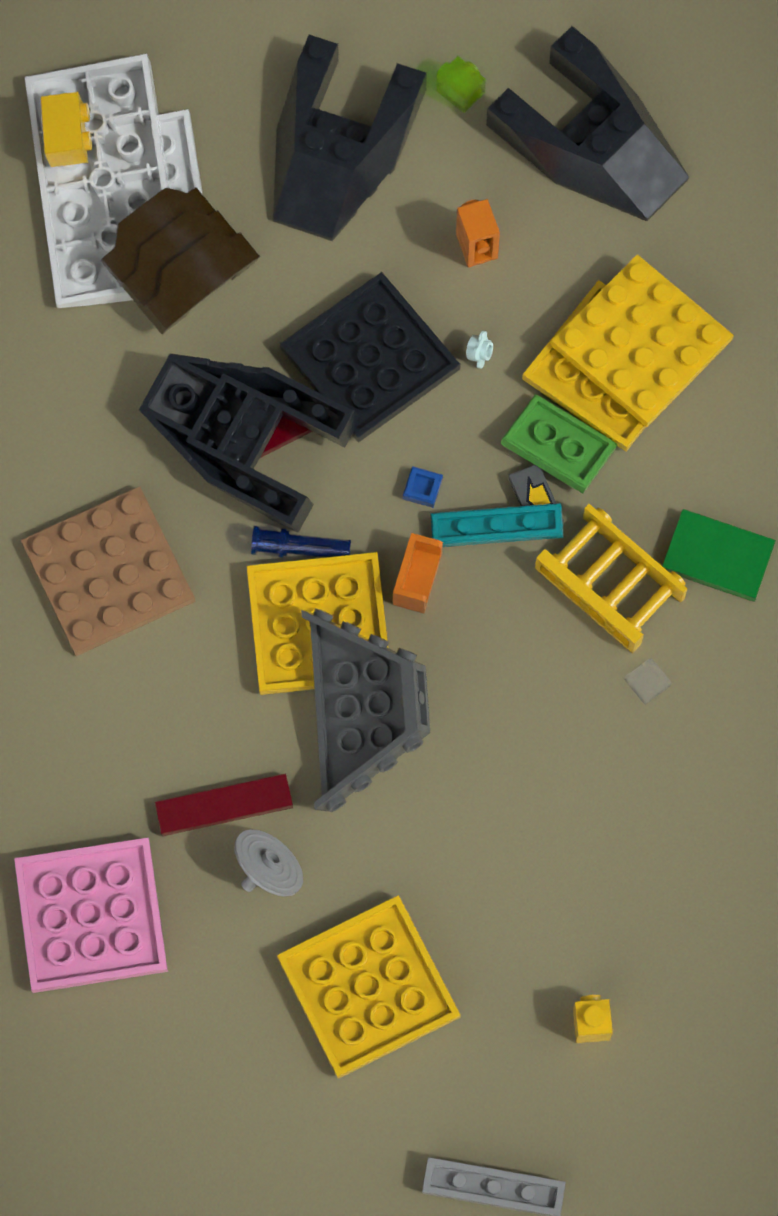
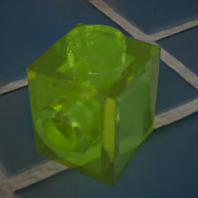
[436,56,486,113]

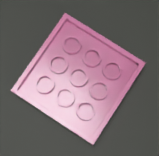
[14,838,168,993]

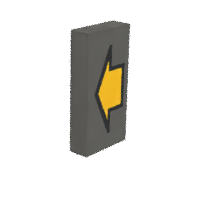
[509,465,564,524]

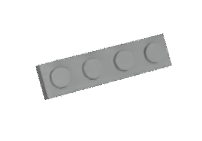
[422,1157,566,1216]

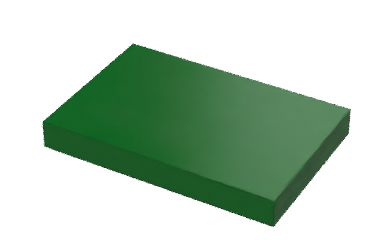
[662,509,776,602]

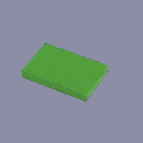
[501,394,617,494]

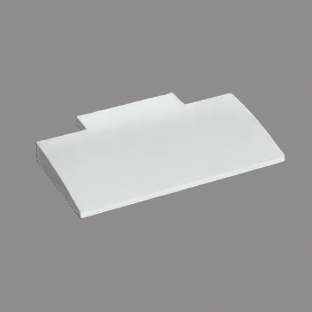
[25,54,203,308]

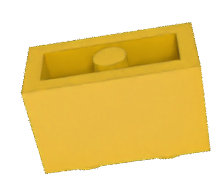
[41,92,92,167]

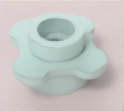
[466,331,493,368]

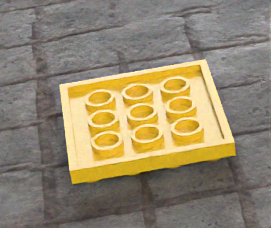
[551,254,734,427]
[522,280,646,452]
[247,552,388,695]
[277,895,461,1079]

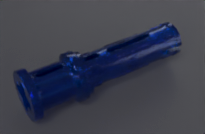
[251,525,351,558]

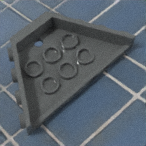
[301,608,431,812]

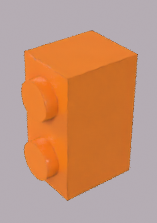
[456,199,500,268]

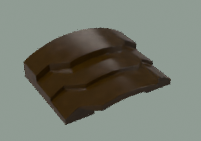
[100,187,260,335]

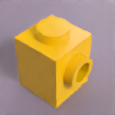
[573,995,613,1043]

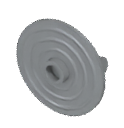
[234,829,303,896]

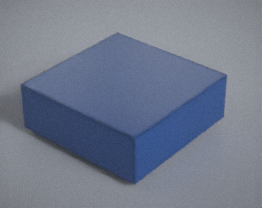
[403,466,443,508]

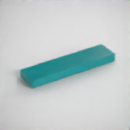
[431,503,564,547]

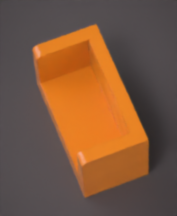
[393,533,443,614]

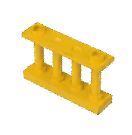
[535,504,688,654]

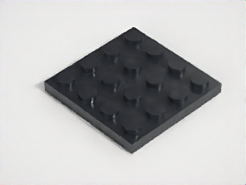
[280,272,461,443]

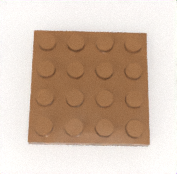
[21,486,196,656]

